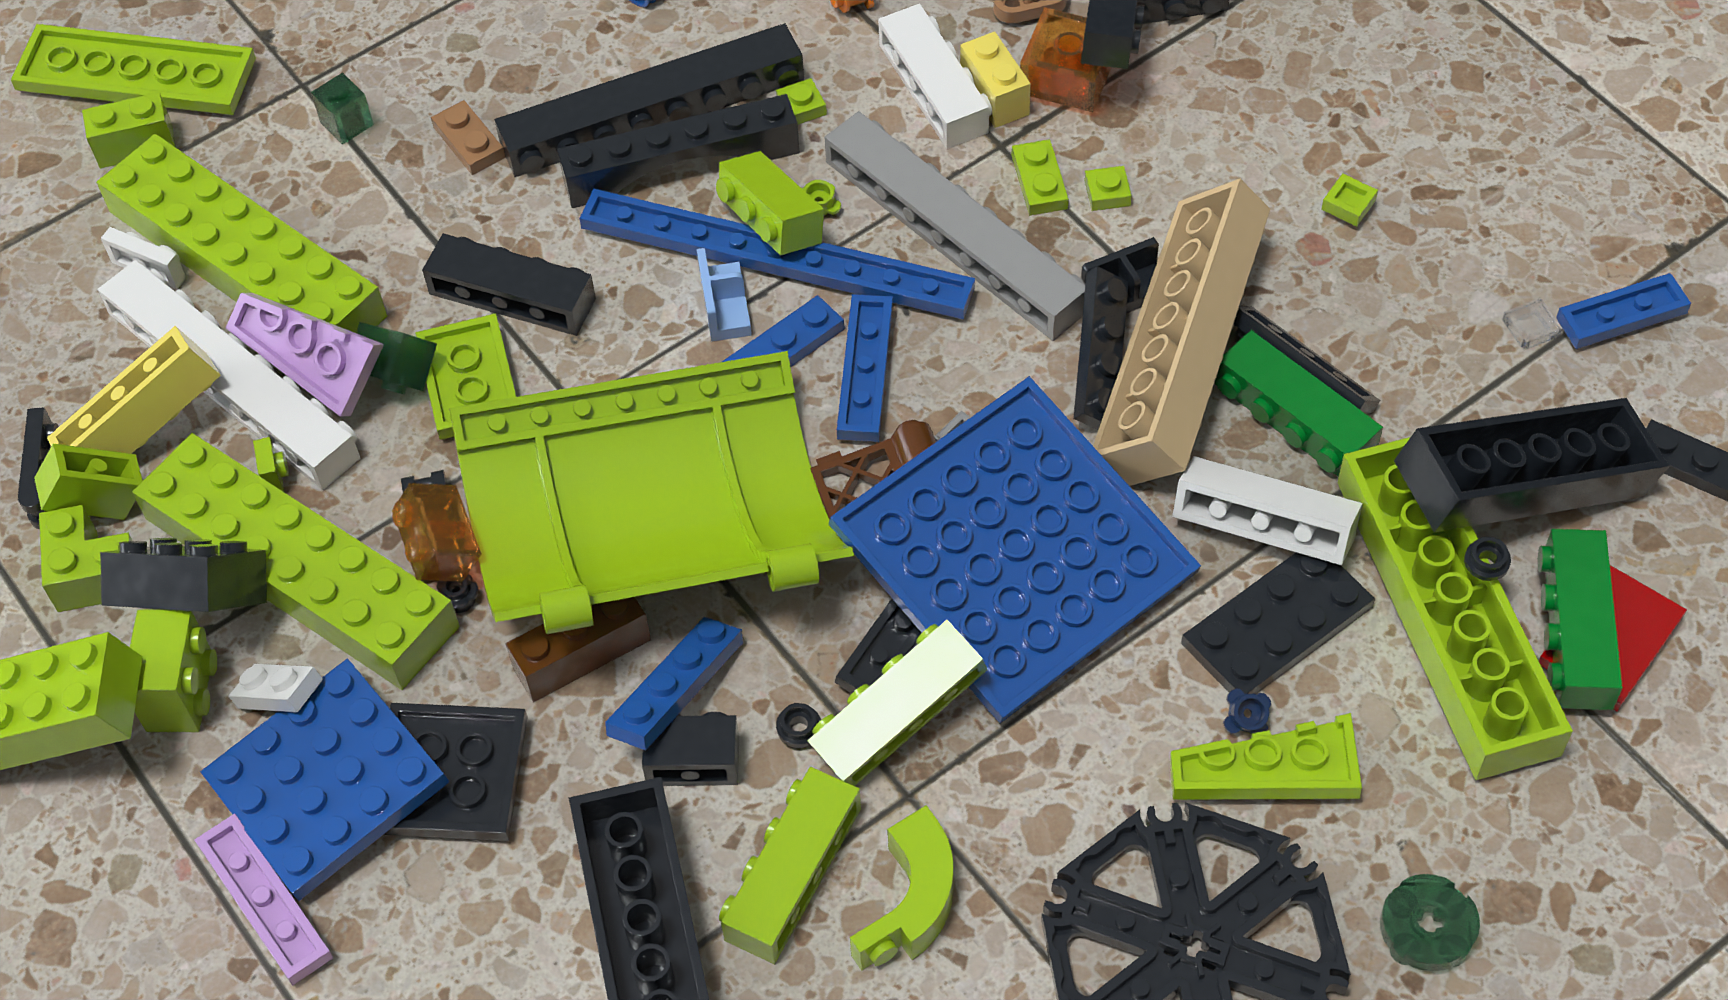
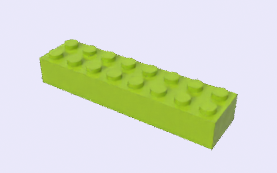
[96,134,388,337]
[132,433,460,690]
[1337,437,1573,780]

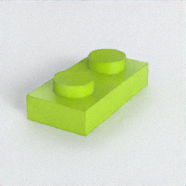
[1011,139,1069,216]

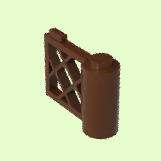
[810,420,937,540]

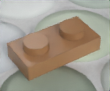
[431,100,506,175]

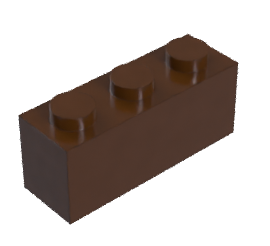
[505,597,651,703]

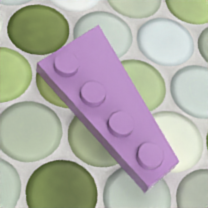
[226,293,384,417]

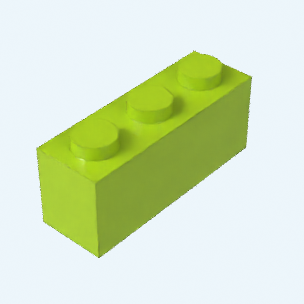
[716,151,824,256]

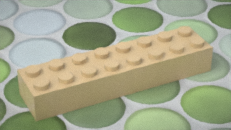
[1093,178,1270,486]

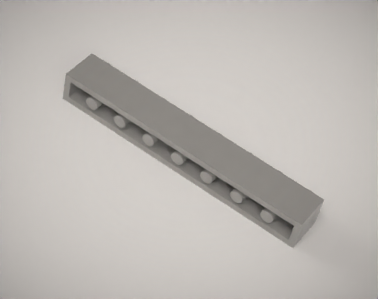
[824,111,1085,341]

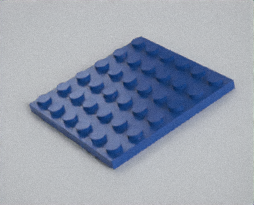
[829,376,1201,724]

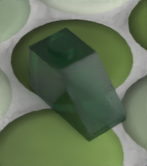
[357,322,437,395]

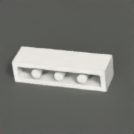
[878,3,992,149]
[1172,456,1362,565]

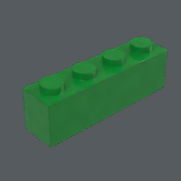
[1214,330,1383,477]
[1537,529,1622,710]

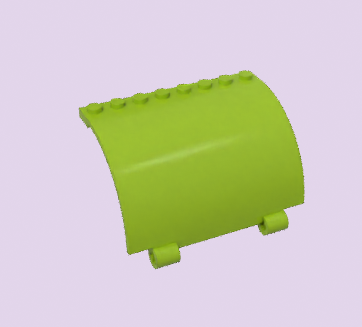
[449,351,854,634]

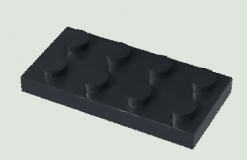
[1181,552,1375,694]

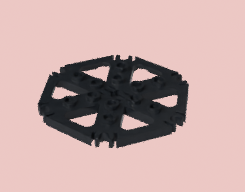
[1041,802,1351,1000]

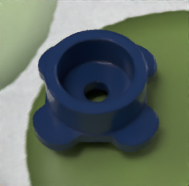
[1223,689,1271,735]

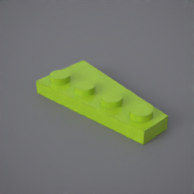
[1170,713,1362,800]

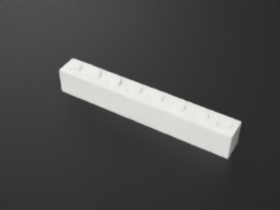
[97,260,361,491]

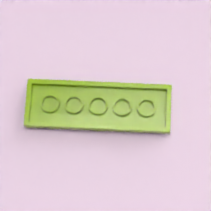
[11,24,256,115]

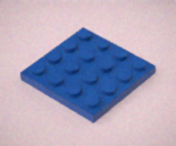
[200,658,449,901]

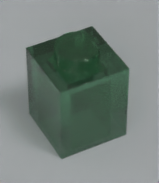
[311,72,374,145]

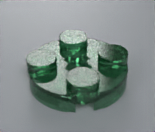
[1380,874,1480,971]

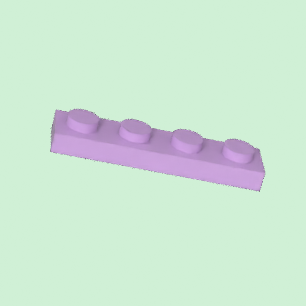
[194,814,333,986]

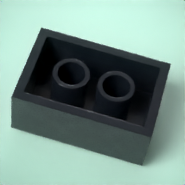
[100,538,267,612]

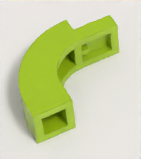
[849,805,953,971]

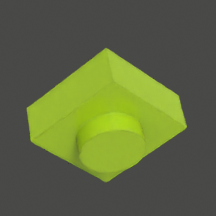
[776,78,827,125]
[1084,166,1132,211]
[1321,173,1378,227]
[253,437,289,492]

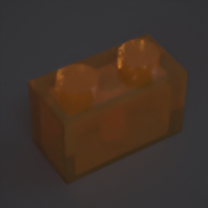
[392,483,482,581]

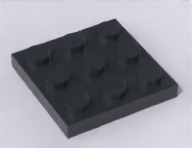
[383,703,528,841]

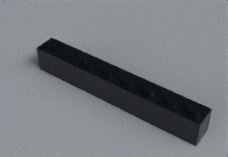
[494,23,804,177]

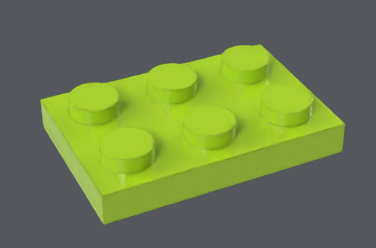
[415,313,516,440]

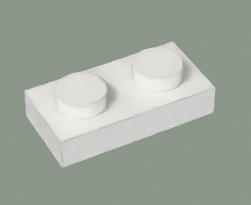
[101,227,186,289]
[228,664,323,712]

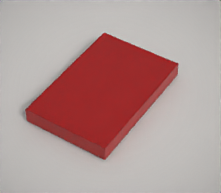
[1539,565,1687,712]

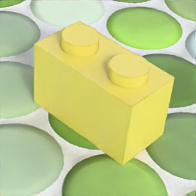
[960,31,1031,128]

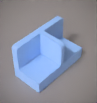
[697,248,752,342]

